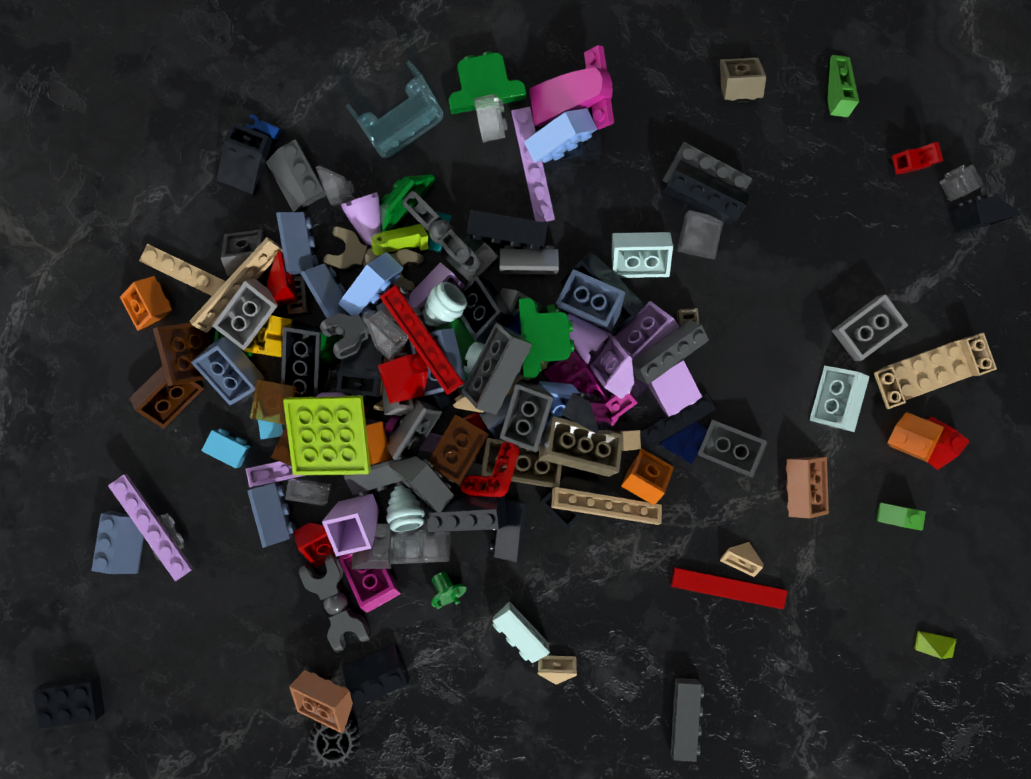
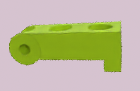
[371,224,428,256]

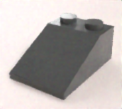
[698,420,768,478]

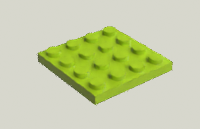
[283,396,371,475]

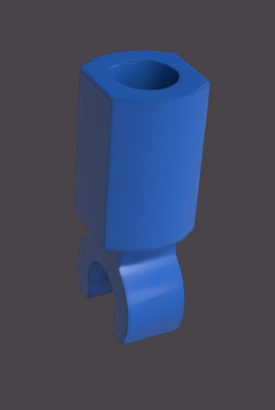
[245,115,281,141]

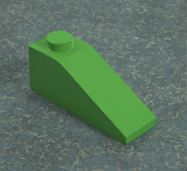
[827,55,859,117]

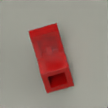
[892,142,943,174]

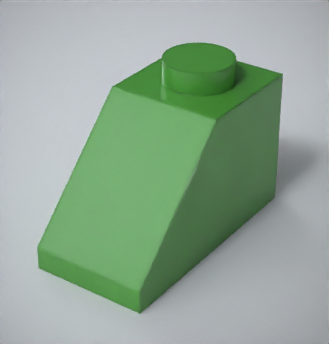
[876,503,926,531]

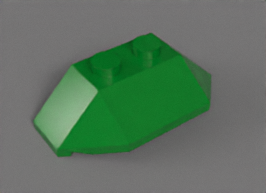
[380,174,436,232]

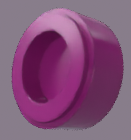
[385,415,401,433]

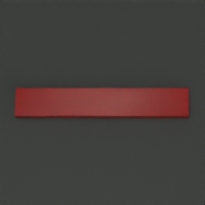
[379,285,464,395]
[671,567,787,609]

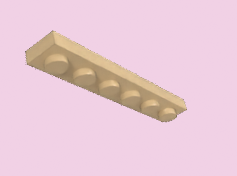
[190,237,283,333]
[139,244,226,296]
[551,487,662,525]

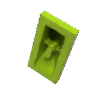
[914,631,956,659]

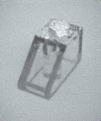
[316,166,355,206]
[366,310,409,360]

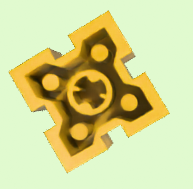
[244,315,292,357]

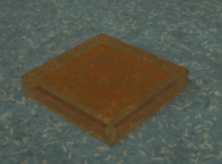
[250,379,296,425]

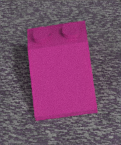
[339,553,401,613]

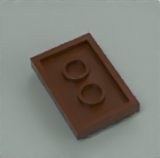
[428,414,489,484]

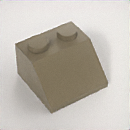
[720,58,766,101]

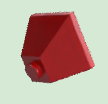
[267,251,298,306]
[378,353,428,404]
[927,416,970,470]
[293,523,335,568]

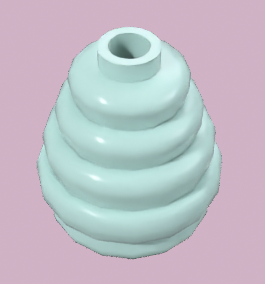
[423,282,467,327]
[386,485,425,532]

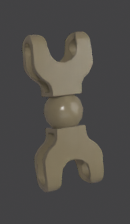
[323,227,424,291]

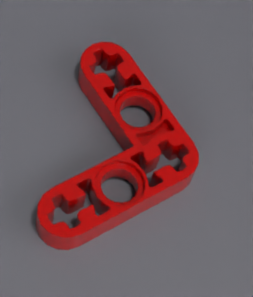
[461,441,520,497]

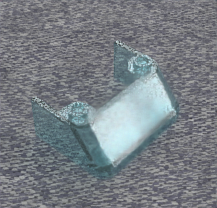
[346,61,443,158]

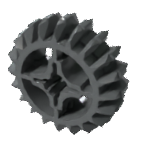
[308,719,361,768]

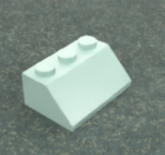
[612,232,673,278]
[810,365,869,432]
[493,601,550,663]

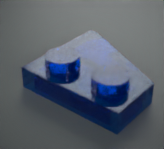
[659,422,708,464]

